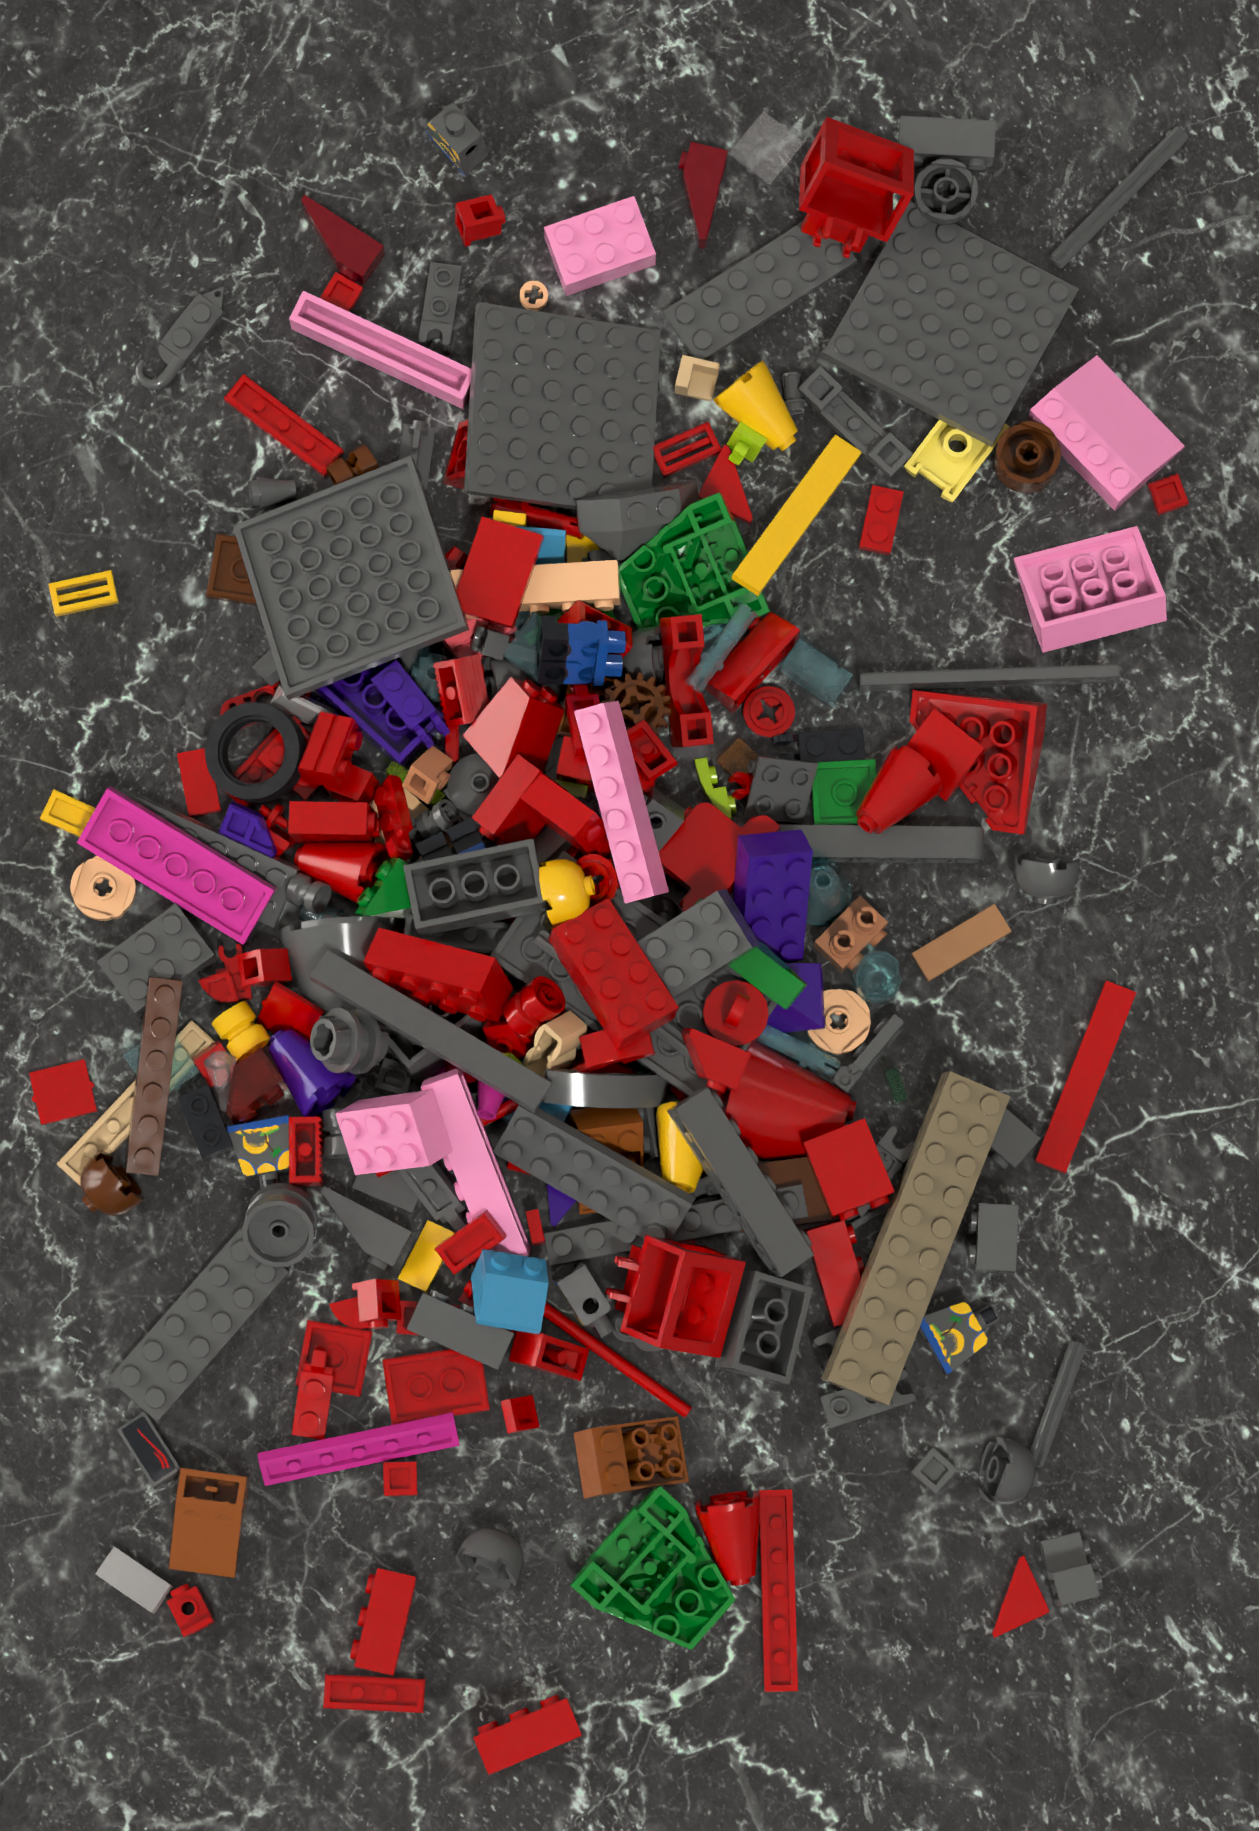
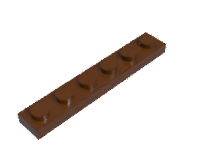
[125,976,183,1176]

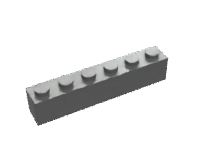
[667,1087,814,1277]

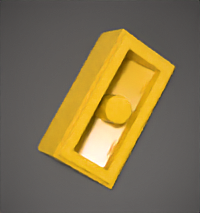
[398,1220,455,1294]

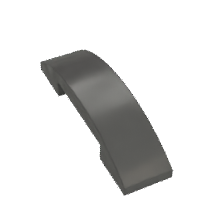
[798,366,913,478]
[543,1069,669,1108]

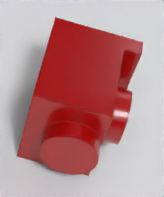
[455,194,506,247]
[352,1279,401,1329]
[166,1583,216,1638]

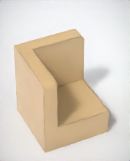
[675,355,720,402]

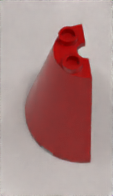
[725,1039,857,1161]

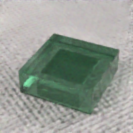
[883,1068,908,1106]

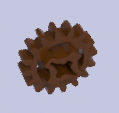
[601,672,672,737]

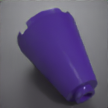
[268,1029,356,1117]

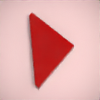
[698,444,753,524]
[992,1556,1050,1638]

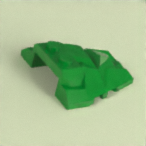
[619,492,770,629]
[570,1485,736,1650]

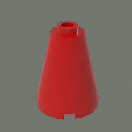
[856,746,944,834]
[294,842,388,904]
[694,1491,761,1586]

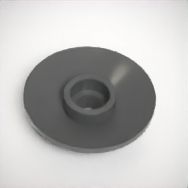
[448,753,500,817]

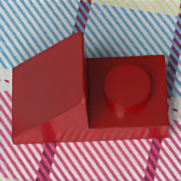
[627,720,678,782]

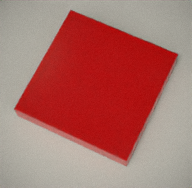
[295,1320,373,1397]

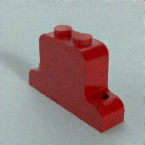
[659,802,781,912]

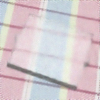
[729,111,804,186]

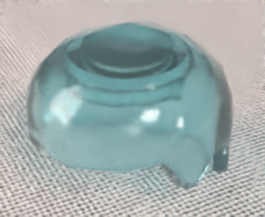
[852,951,902,1004]

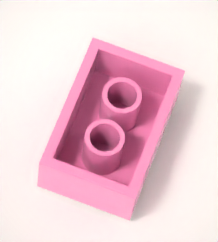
[544,196,656,296]
[335,1090,453,1175]

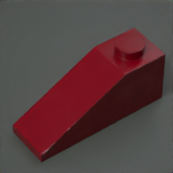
[678,142,728,249]
[301,195,385,285]

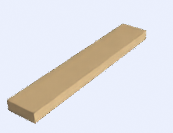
[57,1021,215,1186]

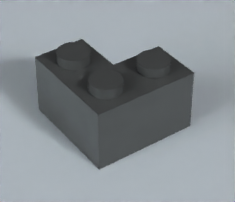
[967,1203,1019,1274]
[1038,1532,1103,1607]

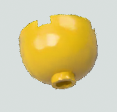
[539,859,595,927]

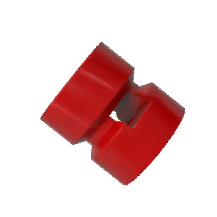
[503,976,566,1036]

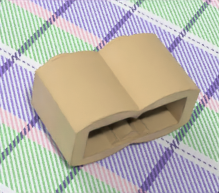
[523,1010,587,1078]

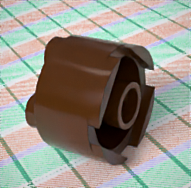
[994,421,1061,493]

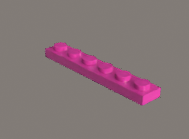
[258,1412,460,1486]

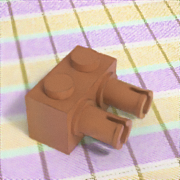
[813,896,888,973]

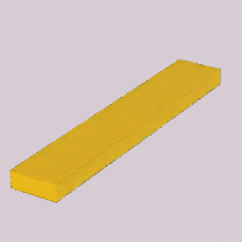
[731,435,862,596]

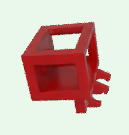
[799,117,914,258]
[605,1235,746,1358]

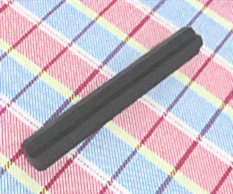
[1030,1341,1086,1467]

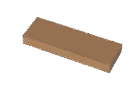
[911,904,1012,982]

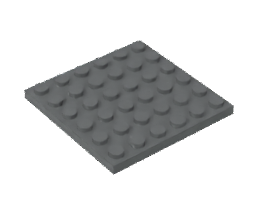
[822,201,1079,447]
[464,302,661,509]
[233,455,469,700]

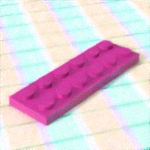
[77,786,277,945]

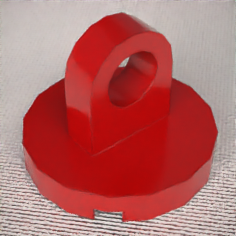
[702,980,769,1047]

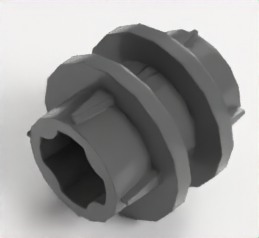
[310,1007,389,1074]

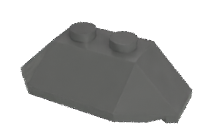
[575,479,699,560]

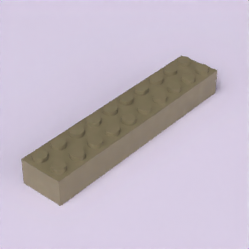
[821,1071,1011,1405]

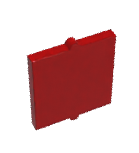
[256,981,325,1041]
[29,1059,97,1125]

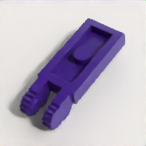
[371,660,450,749]

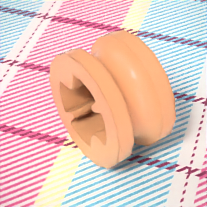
[520,281,548,311]

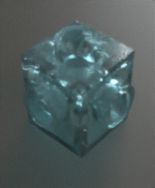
[411,654,447,702]

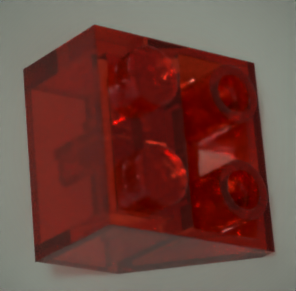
[226,1048,288,1125]

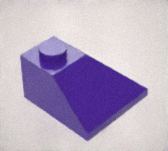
[762,963,825,1035]

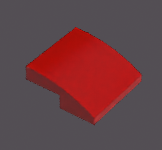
[906,708,986,802]

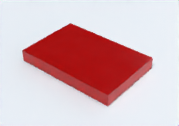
[457,517,544,629]
[382,1349,490,1425]

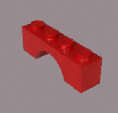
[659,614,714,747]

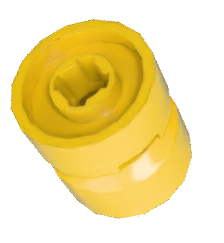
[211,1001,271,1062]

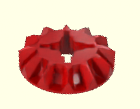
[743,686,795,738]
[576,854,620,906]

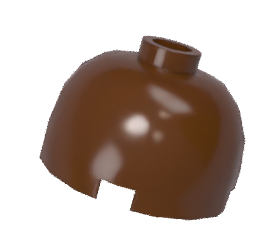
[80,1150,144,1216]

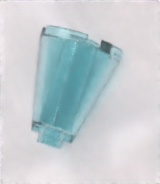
[806,862,852,926]

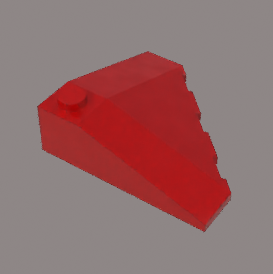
[909,690,1047,835]

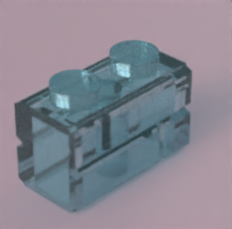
[780,639,853,708]

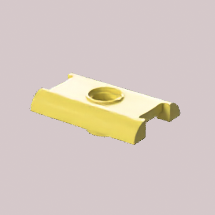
[904,420,1010,502]

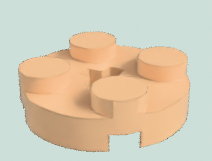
[70,856,137,921]
[807,989,871,1055]

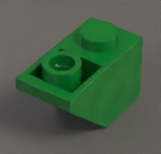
[355,858,411,916]

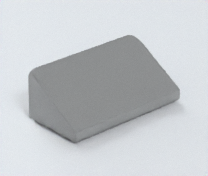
[270,684,339,727]

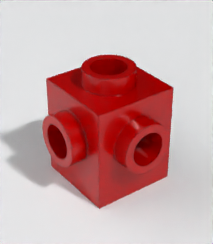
[483,1012,536,1059]

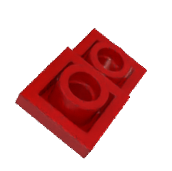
[579,1030,655,1070]

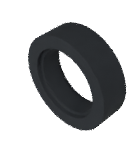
[205,702,307,803]

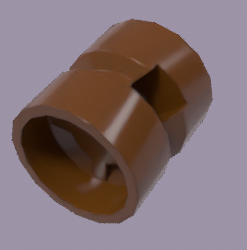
[325,444,380,485]

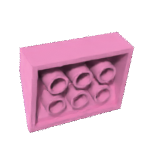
[1027,355,1185,511]
[1014,526,1167,653]

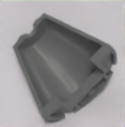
[279,916,405,1021]

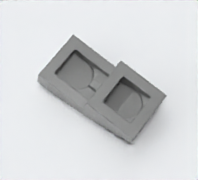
[96,1546,173,1614]

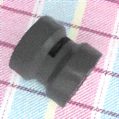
[416,799,462,839]
[286,872,331,914]

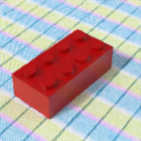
[548,898,679,1051]
[363,928,513,1022]

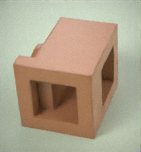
[402,746,453,804]

